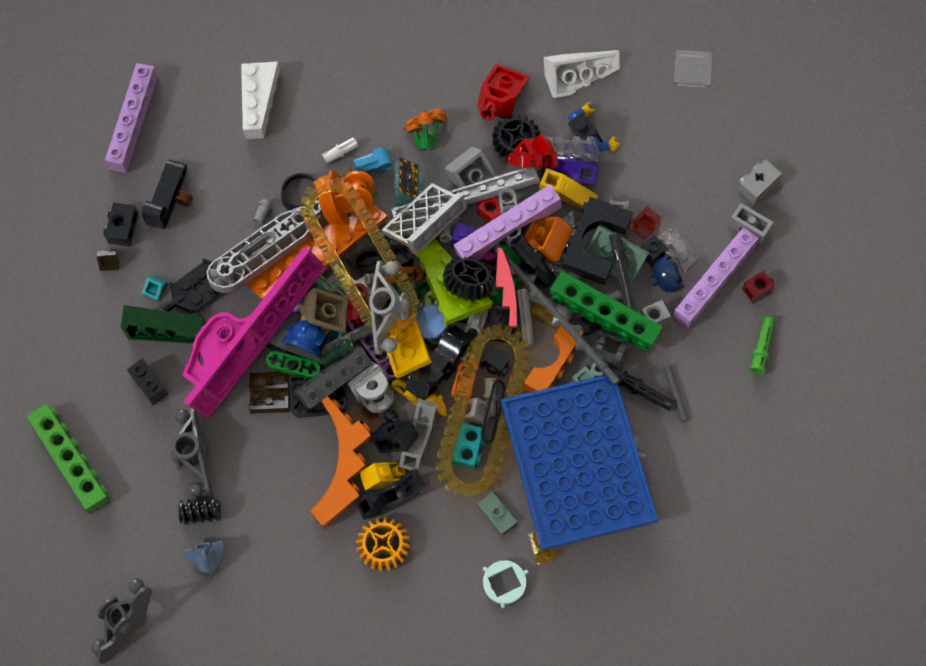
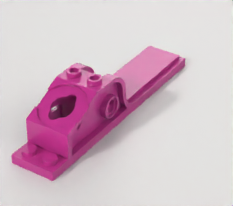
[182,247,326,419]

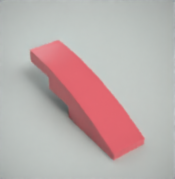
[496,248,517,328]

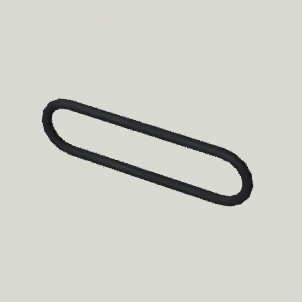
[481,379,506,444]

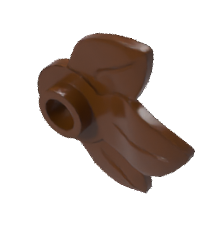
[348,404,386,433]

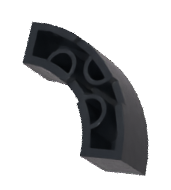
[405,325,473,400]

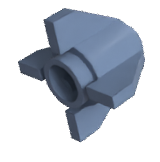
[183,538,224,574]

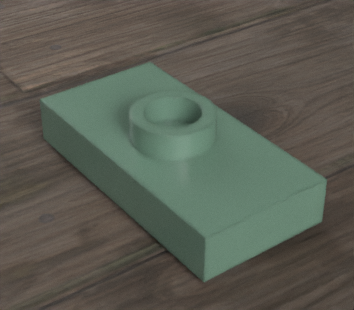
[477,492,517,535]

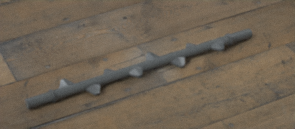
[492,243,621,385]

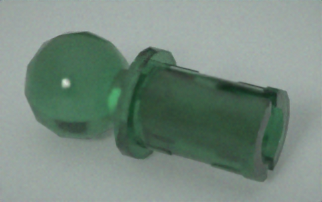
[319,339,353,367]

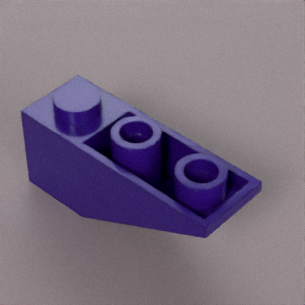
[541,157,598,185]

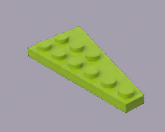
[416,239,493,326]

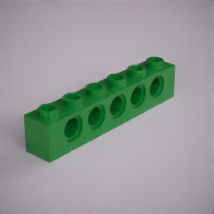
[549,271,663,352]

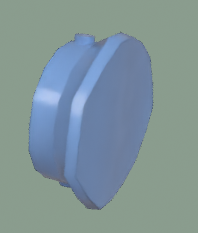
[415,305,449,342]

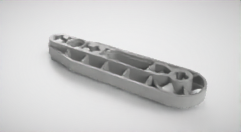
[207,200,324,293]

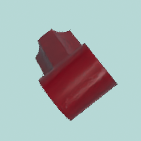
[347,283,369,324]

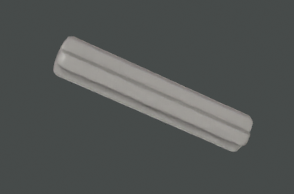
[516,289,534,346]

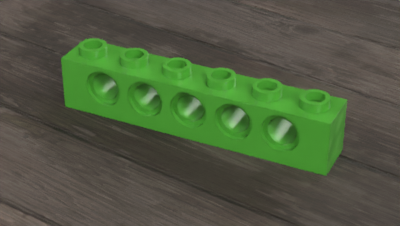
[26,404,110,514]

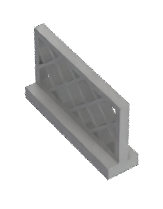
[381,183,467,255]

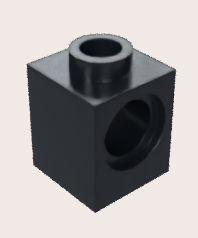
[640,235,667,267]

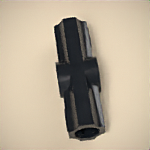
[510,235,555,287]

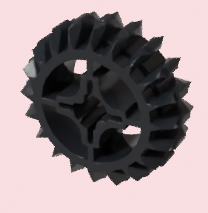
[492,114,541,161]
[443,256,495,302]

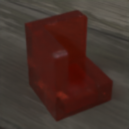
[631,206,661,239]

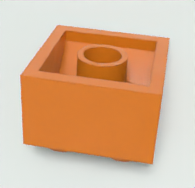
[524,217,573,261]

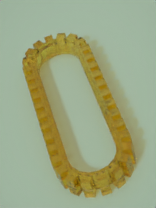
[300,176,419,336]
[436,324,530,497]

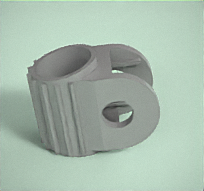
[347,362,394,413]

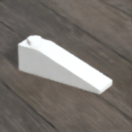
[544,50,620,98]

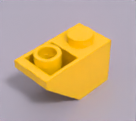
[359,462,406,491]

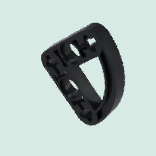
[288,362,347,418]

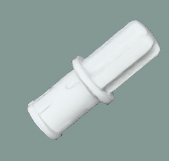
[322,138,358,164]

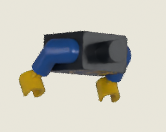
[568,102,621,154]

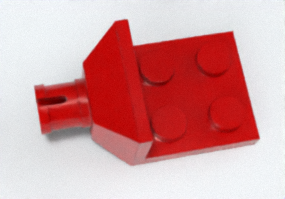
[477,64,530,121]

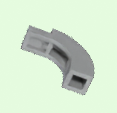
[399,399,438,471]

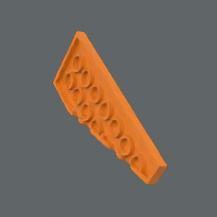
[239,205,388,300]

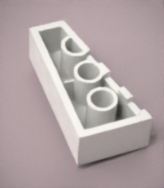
[241,62,280,139]

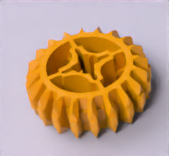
[356,517,410,571]

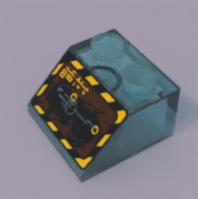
[394,157,423,206]

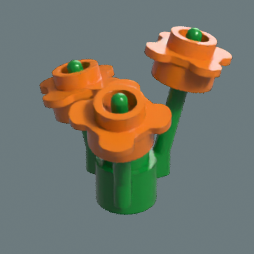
[403,109,448,150]

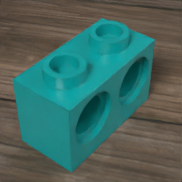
[452,423,487,470]

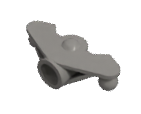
[369,261,409,354]

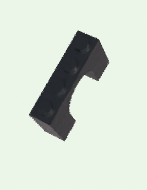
[560,197,633,285]

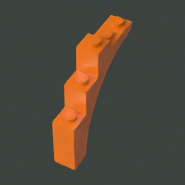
[310,396,372,529]

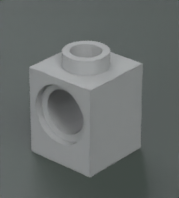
[641,300,671,326]
[458,398,491,424]

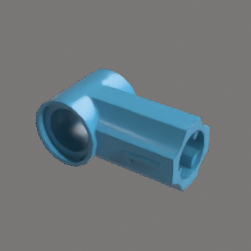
[353,147,393,173]

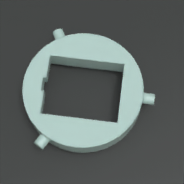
[482,560,528,608]

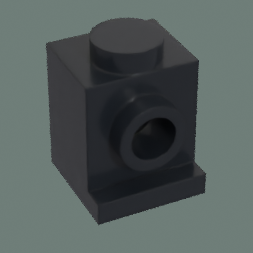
[479,346,510,377]

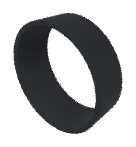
[281,173,319,211]

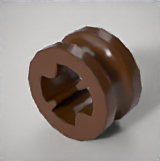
[174,190,193,207]

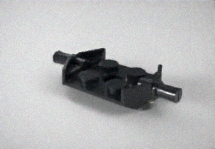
[162,258,221,313]

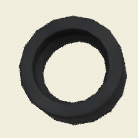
[348,239,386,277]

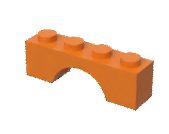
[524,326,585,393]

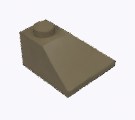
[302,288,348,334]

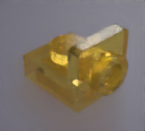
[528,532,555,564]

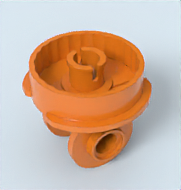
[317,170,374,225]

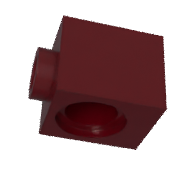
[742,271,774,304]

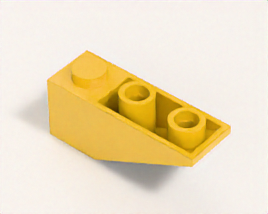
[539,168,598,209]

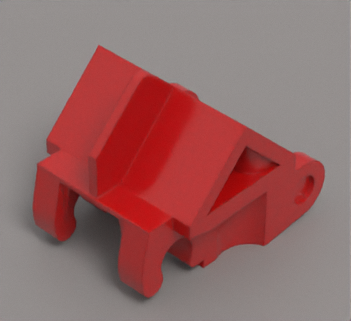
[507,134,558,169]

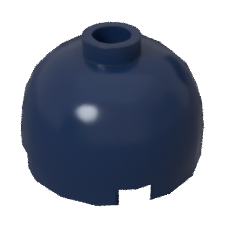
[650,254,685,293]

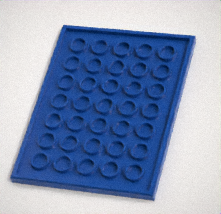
[500,375,658,551]

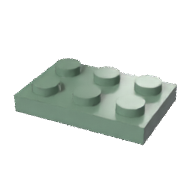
[586,224,649,285]

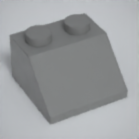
[444,147,497,188]

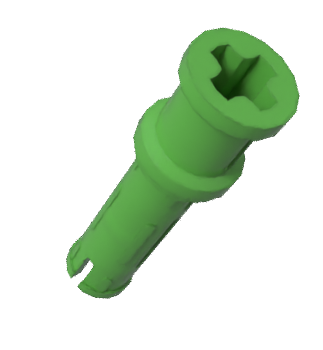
[748,317,775,375]

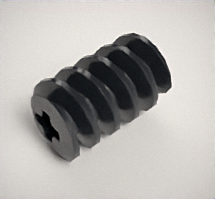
[178,496,221,525]

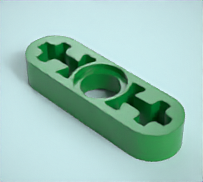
[266,351,321,380]

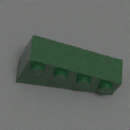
[121,305,206,344]

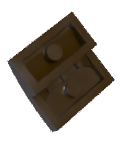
[249,372,289,414]

